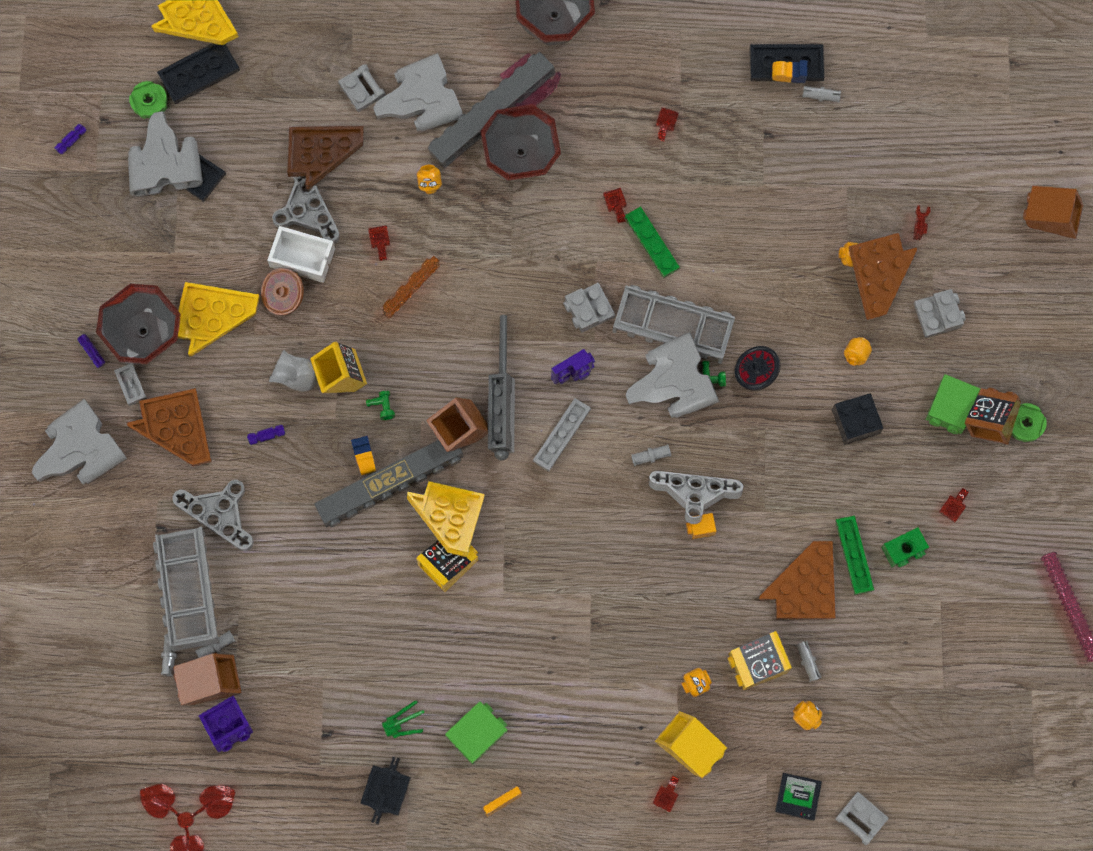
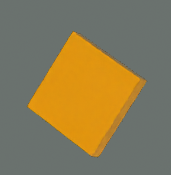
[483,786,522,817]

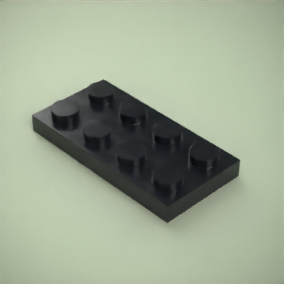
[157,43,240,104]
[749,44,825,81]

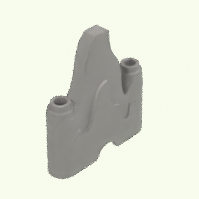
[373,53,463,132]
[128,111,203,197]
[626,332,719,418]
[32,399,127,485]

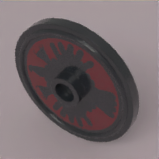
[735,346,781,391]

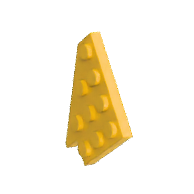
[151,0,239,45]
[178,282,260,356]
[407,481,485,557]

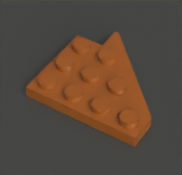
[848,233,917,320]
[127,388,212,467]
[759,541,836,619]

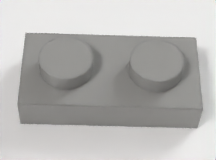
[114,364,147,406]

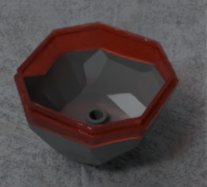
[515,0,595,46]
[481,104,561,181]
[96,283,181,365]

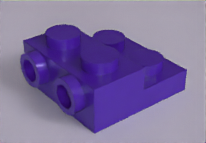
[551,349,595,385]
[198,696,253,752]

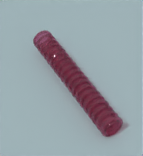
[1040,552,1093,663]

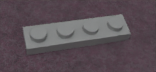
[533,398,591,472]

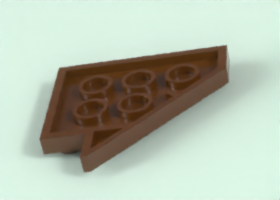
[287,126,364,190]

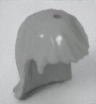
[269,350,318,392]

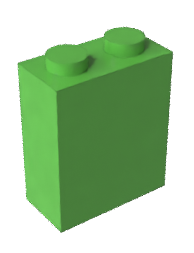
[925,374,980,434]
[445,701,507,765]

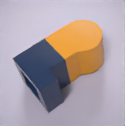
[772,60,807,83]
[351,435,376,476]

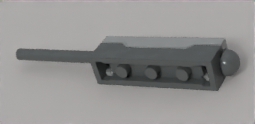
[488,315,515,461]

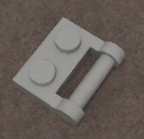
[338,64,386,112]
[835,792,889,846]

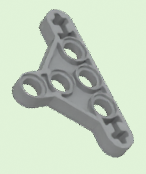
[272,177,340,244]
[648,471,743,524]
[173,480,254,551]

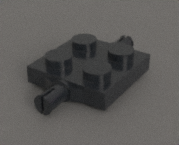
[360,756,411,825]

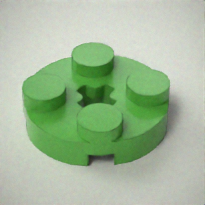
[129,81,167,119]
[1011,403,1047,442]

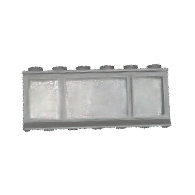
[612,285,735,364]
[153,526,220,651]

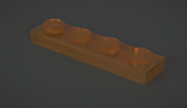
[382,256,440,319]

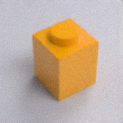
[686,513,716,539]

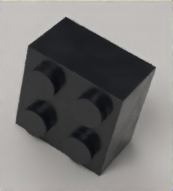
[832,393,884,445]

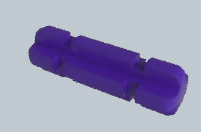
[55,124,86,154]
[77,334,105,368]
[247,425,285,445]

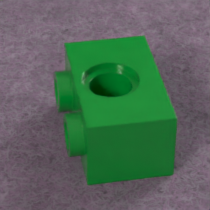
[881,527,929,568]

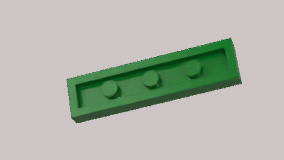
[624,206,680,279]
[835,515,874,595]

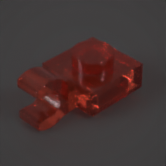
[656,107,679,141]
[603,188,627,224]
[913,205,931,240]
[368,225,390,261]
[939,488,969,523]
[652,775,679,813]

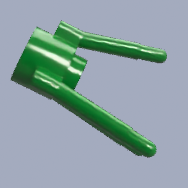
[382,700,425,739]

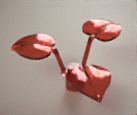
[140,784,235,851]

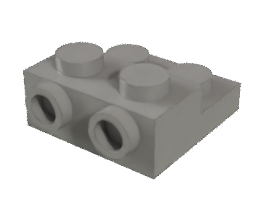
[563,283,615,333]
[913,289,966,338]

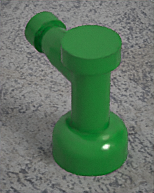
[702,361,726,387]
[366,391,395,420]

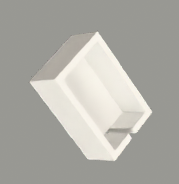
[267,226,335,283]

